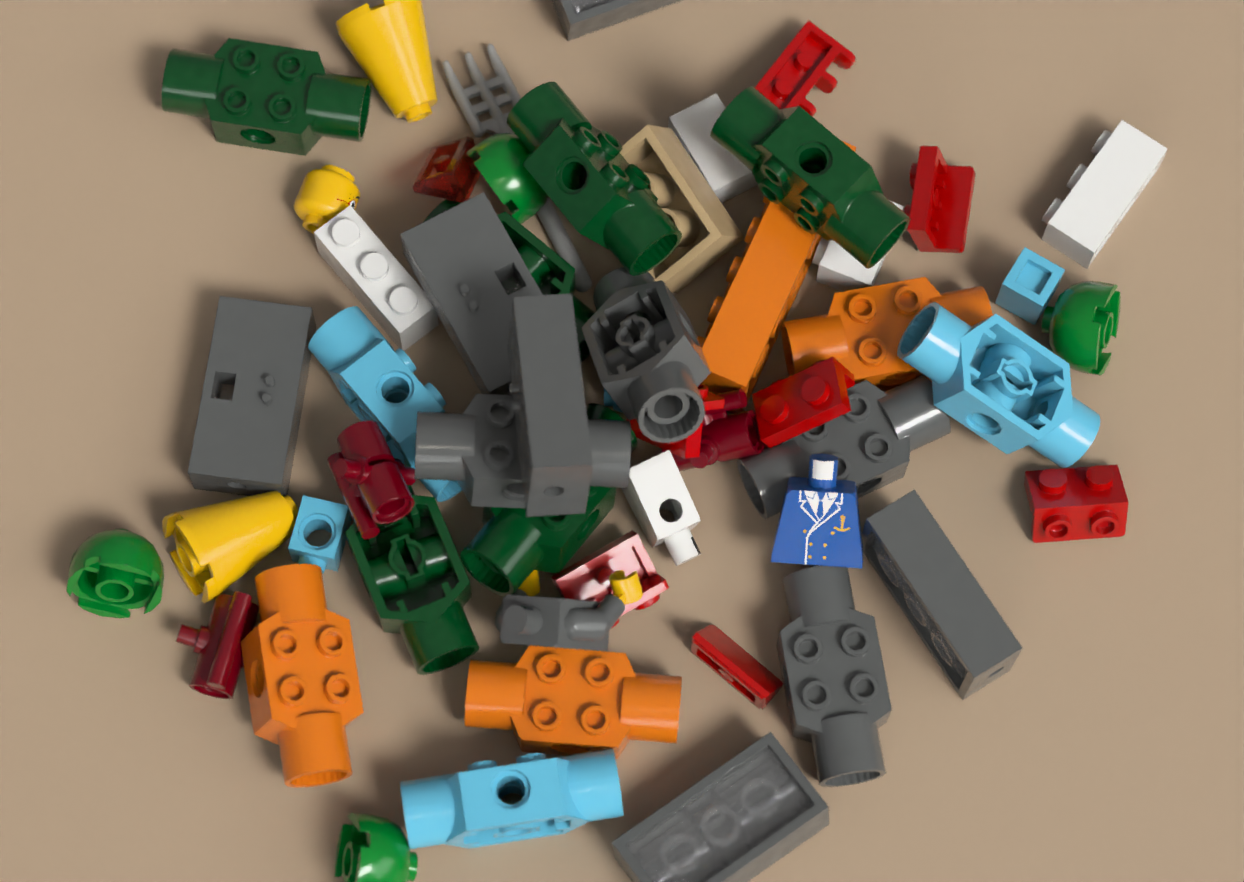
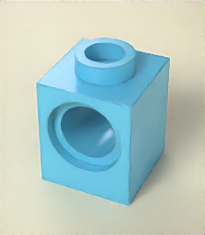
[995,247,1065,326]
[288,495,352,574]

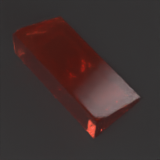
[412,136,481,202]

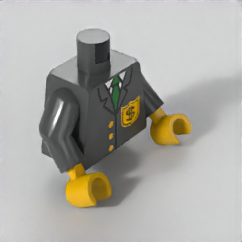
[495,570,643,651]

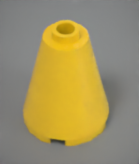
[336,0,438,123]
[162,490,299,603]

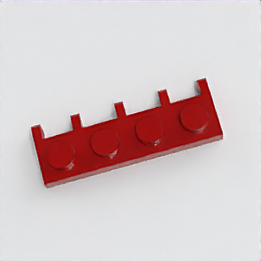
[755,20,856,117]

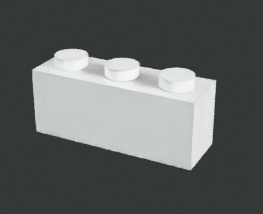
[1041,120,1168,269]
[314,205,439,351]

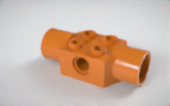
[781,277,993,391]
[240,564,364,788]
[465,645,682,760]

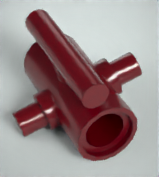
[662,388,765,472]
[327,420,416,539]
[176,591,259,700]

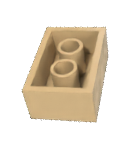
[620,125,745,293]

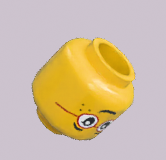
[294,165,360,234]

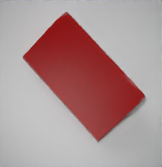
[690,625,783,710]

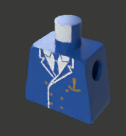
[771,454,863,568]

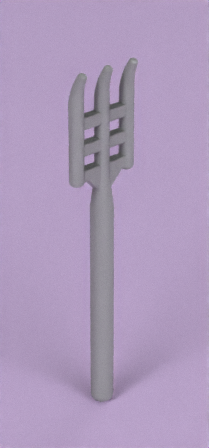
[442,44,592,292]

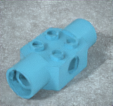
[897,302,1101,468]
[308,306,462,502]
[400,749,623,849]

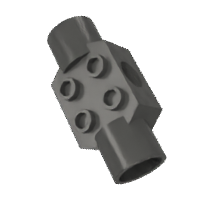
[581,267,711,443]
[737,374,951,519]
[414,394,631,508]
[776,566,892,787]

